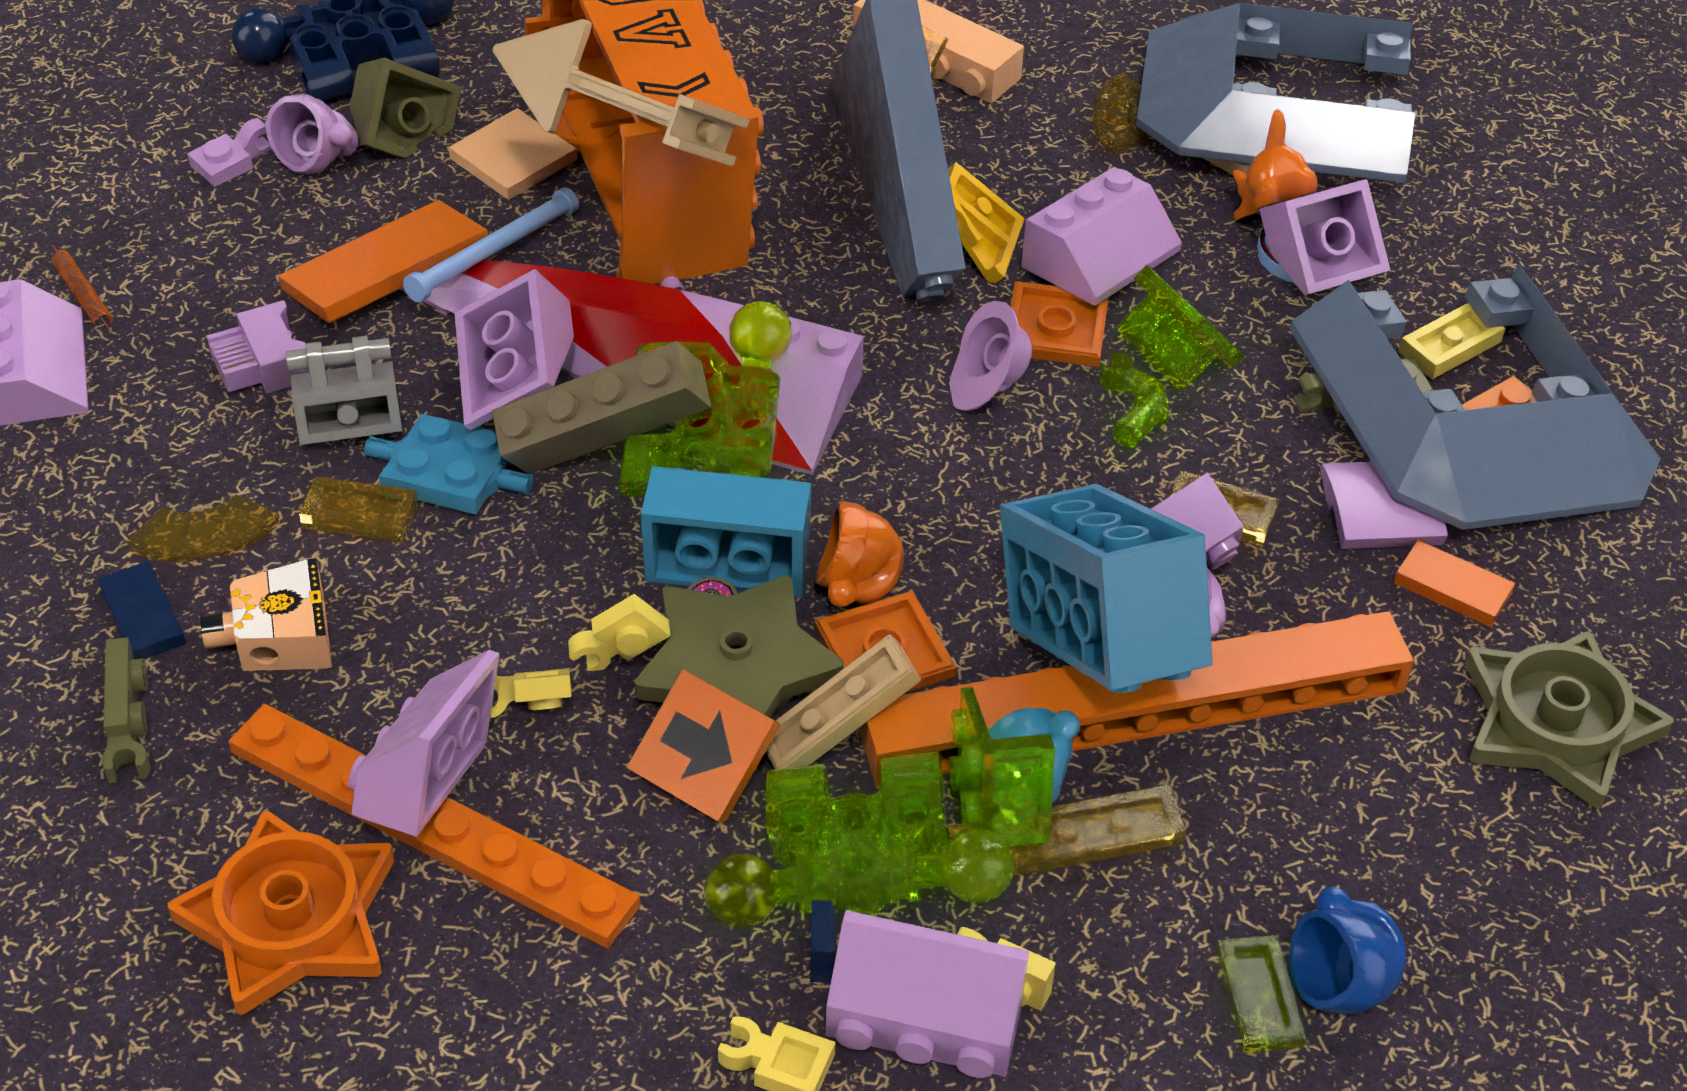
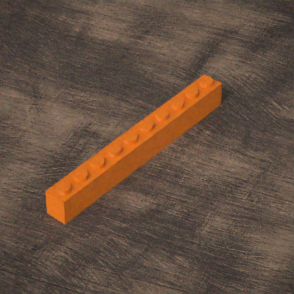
[860,611,1414,786]

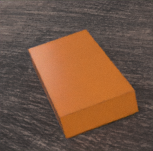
[1394,540,1515,627]

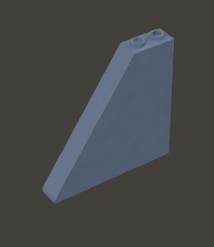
[828,0,966,302]

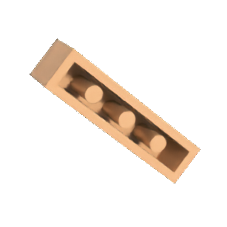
[853,0,1024,103]

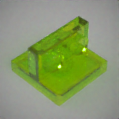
[1116,265,1245,390]

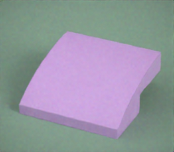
[1320,462,1448,549]

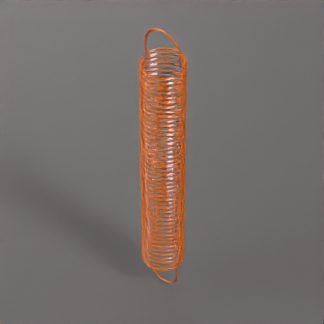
[52,246,113,333]

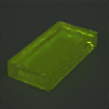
[1216,935,1306,1053]

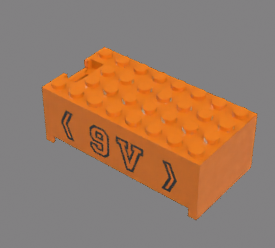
[525,0,764,284]

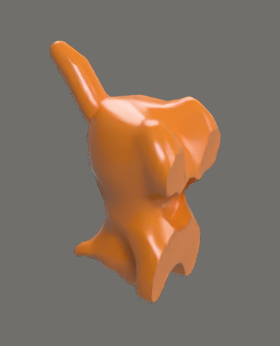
[1233,109,1318,221]

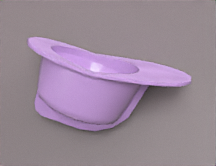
[949,301,1032,412]

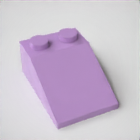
[454,269,574,431]

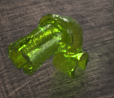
[1099,353,1169,449]

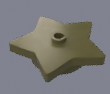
[635,575,844,718]
[1465,631,1674,809]

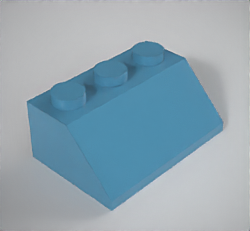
[641,466,812,598]

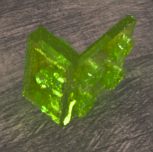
[949,687,1055,849]

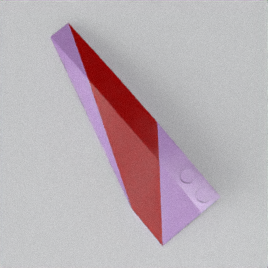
[399,260,864,475]

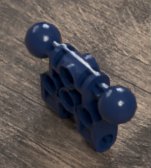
[231,0,454,102]

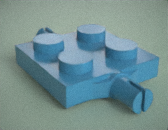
[364,414,534,515]

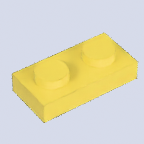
[1398,303,1506,380]

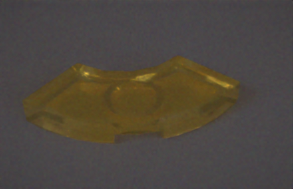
[1092,72,1148,158]
[127,494,280,563]

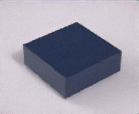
[810,900,836,983]

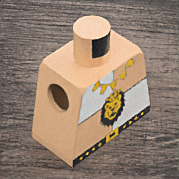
[200,558,332,671]

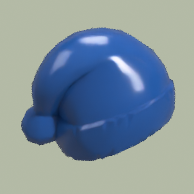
[1289,886,1406,1014]

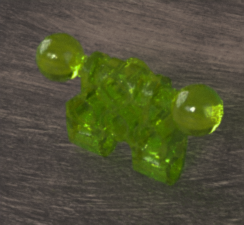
[619,300,792,498]
[704,751,1015,928]

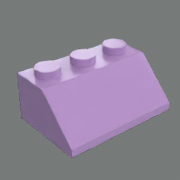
[1021,167,1182,306]
[0,279,89,426]
[348,650,500,837]
[825,910,1029,1078]

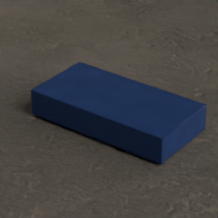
[97,561,186,659]

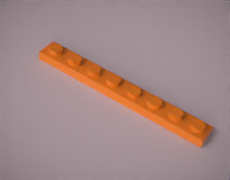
[228,703,641,949]

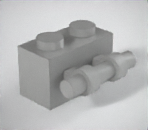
[286,335,402,445]

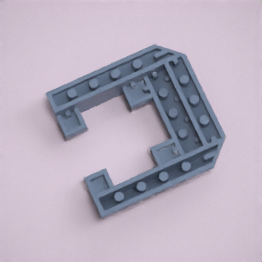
[1136,3,1415,183]
[1289,263,1661,530]

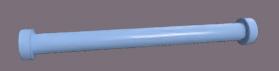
[403,187,579,302]

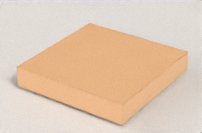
[449,108,577,200]

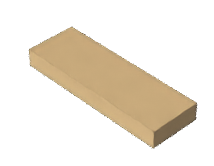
[766,634,921,782]

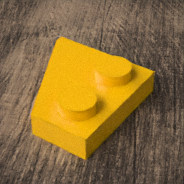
[948,162,1025,283]

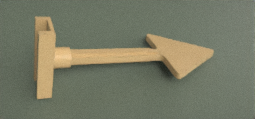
[493,19,750,166]

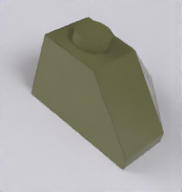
[350,58,462,159]

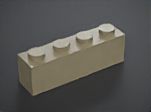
[492,341,712,473]

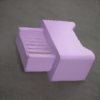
[207,300,309,393]

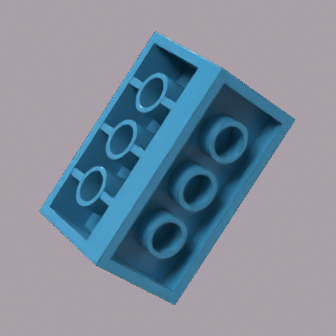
[1000,484,1213,693]

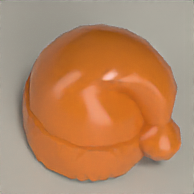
[815,501,904,607]

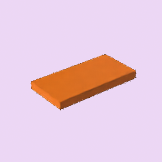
[278,200,489,323]

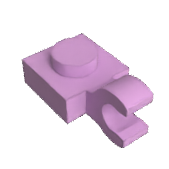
[187,118,272,187]

